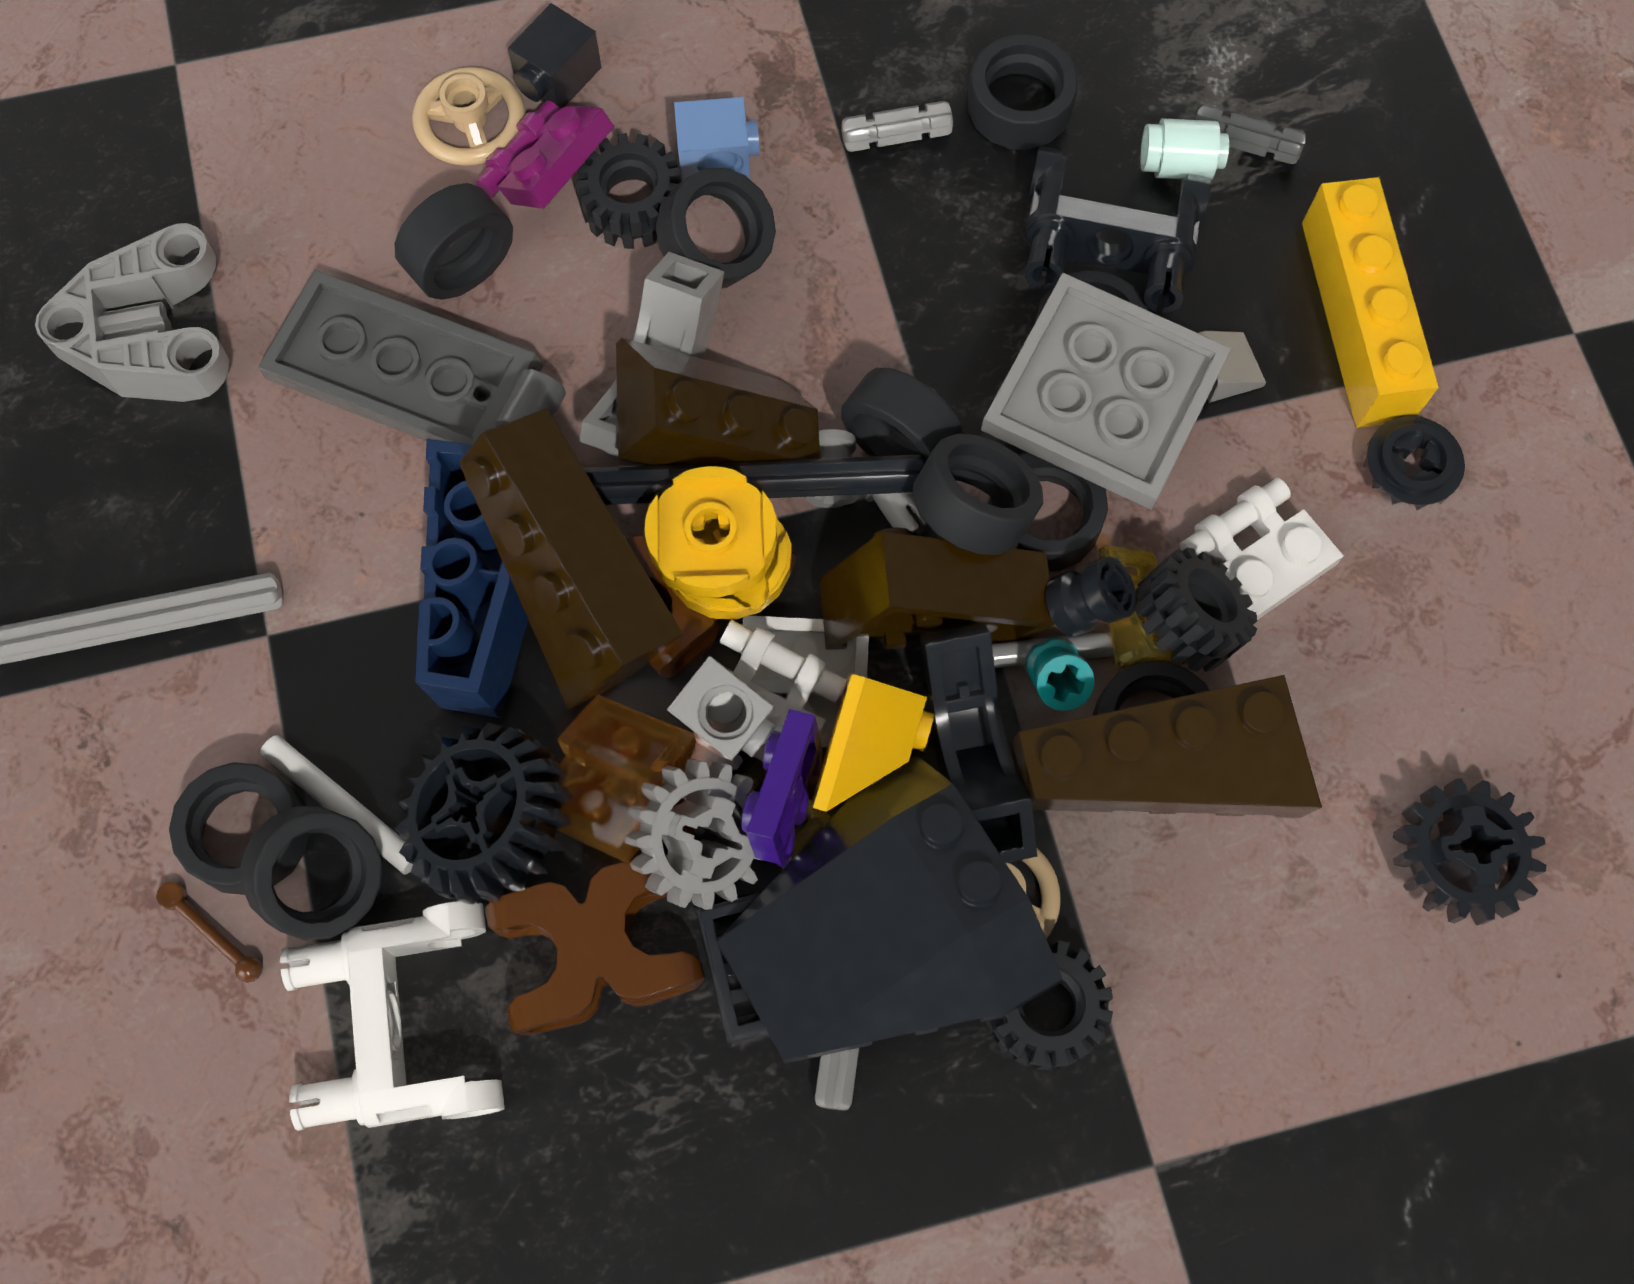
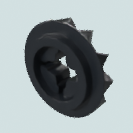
[1363,416,1465,510]

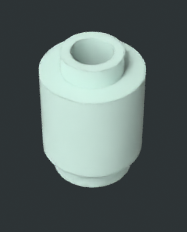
[1140,118,1229,179]

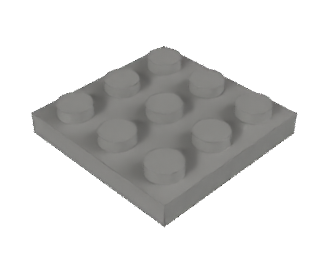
[981,273,1232,510]

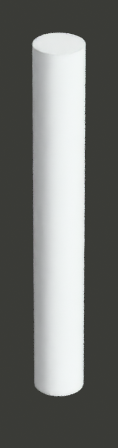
[260,735,413,875]

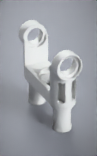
[280,901,505,1131]

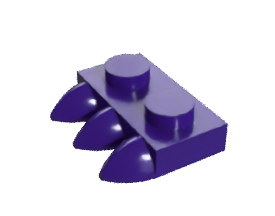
[742,709,822,867]

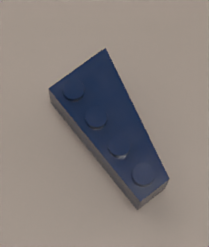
[415,439,528,718]

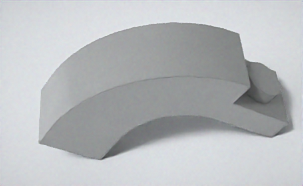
[580,252,724,463]

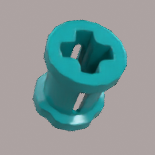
[1025,637,1095,711]

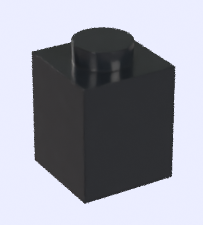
[508,3,602,109]

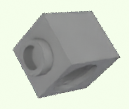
[667,656,776,761]

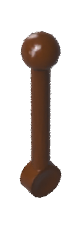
[156,882,262,983]

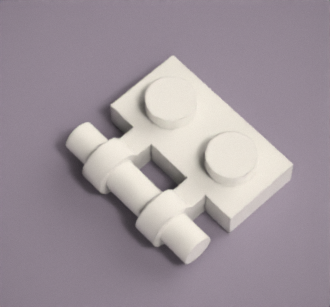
[1179,478,1344,620]
[709,620,847,761]

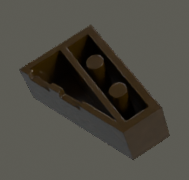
[819,527,1055,650]

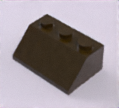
[616,338,821,465]

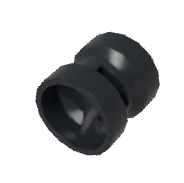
[1045,556,1136,637]

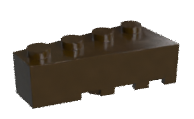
[459,408,683,710]
[1010,675,1322,818]

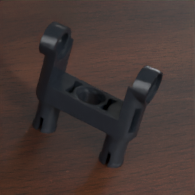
[1025,146,1212,313]

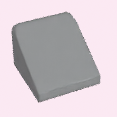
[1198,331,1266,403]

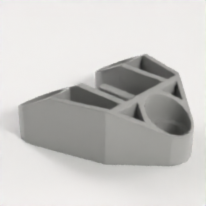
[35,223,229,402]

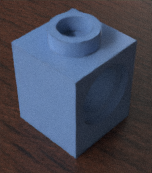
[674,97,760,181]

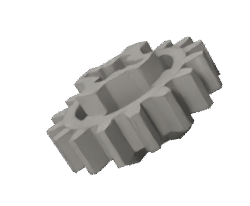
[624,759,761,910]

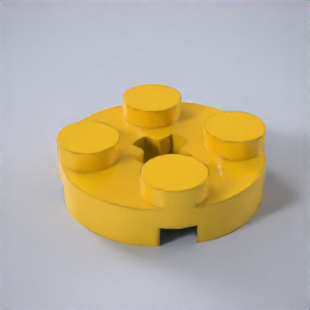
[645,466,777,597]

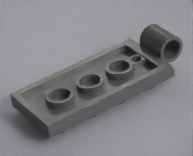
[258,270,566,445]

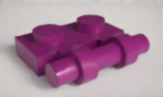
[475,101,615,209]

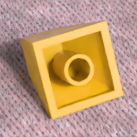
[812,674,934,812]

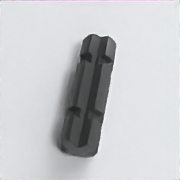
[1195,104,1306,164]

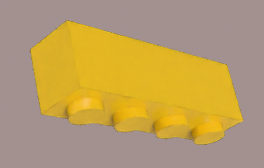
[1302,177,1439,428]

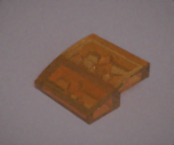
[557,695,697,864]

